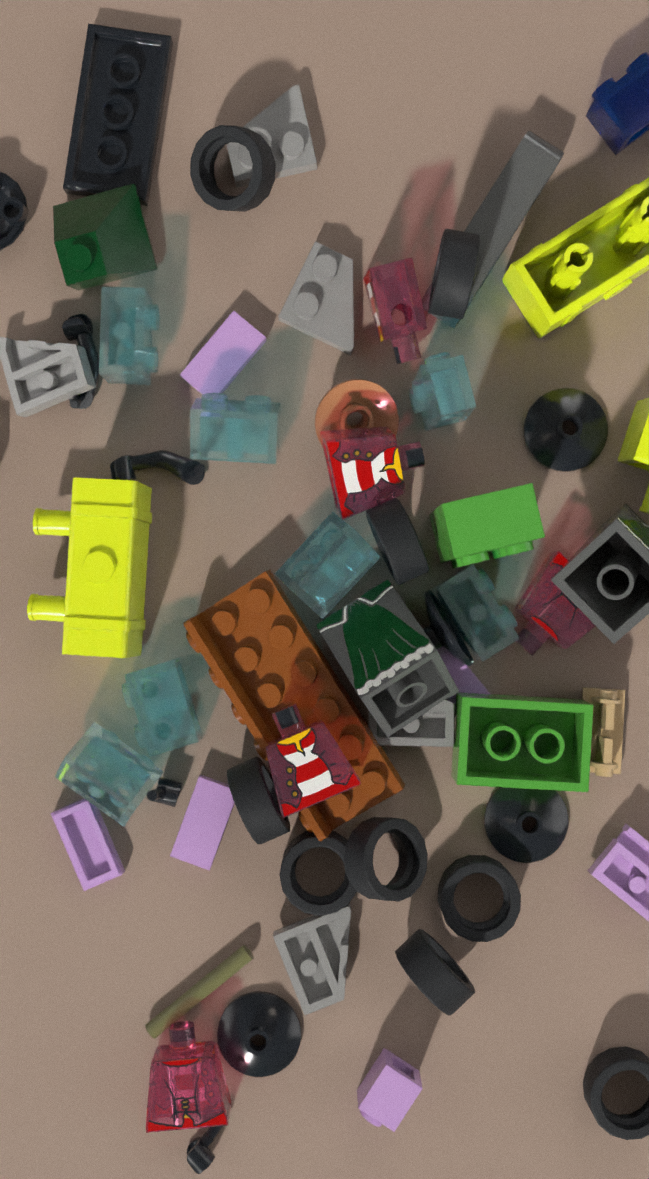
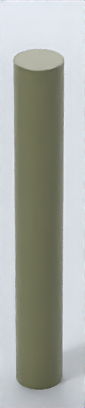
[145,945,254,1039]

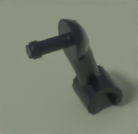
[62,314,101,409]
[110,450,205,485]

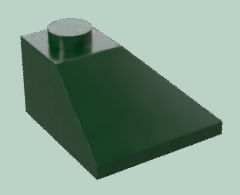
[53,184,158,291]

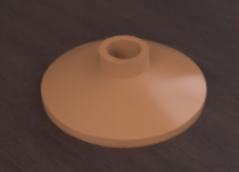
[315,379,399,462]

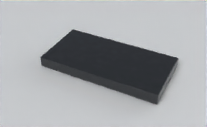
[63,23,173,206]

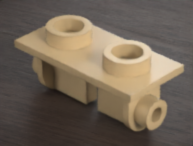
[582,687,625,777]

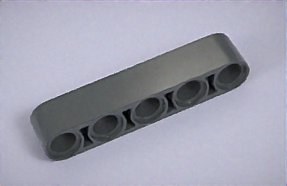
[419,131,564,329]

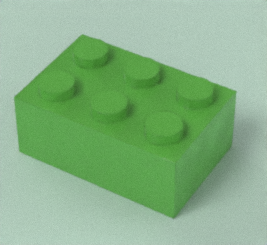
[429,483,545,569]
[451,692,594,792]

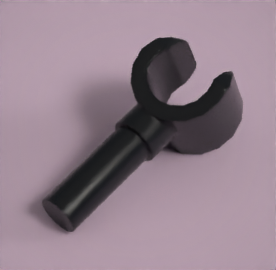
[147,777,182,807]
[187,1110,230,1174]

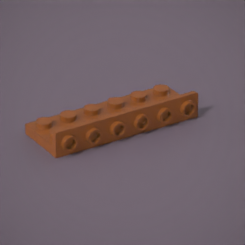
[183,569,405,841]

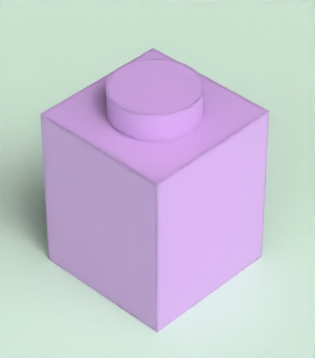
[357,1048,423,1132]

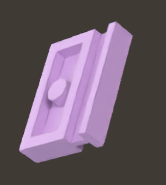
[587,824,649,921]

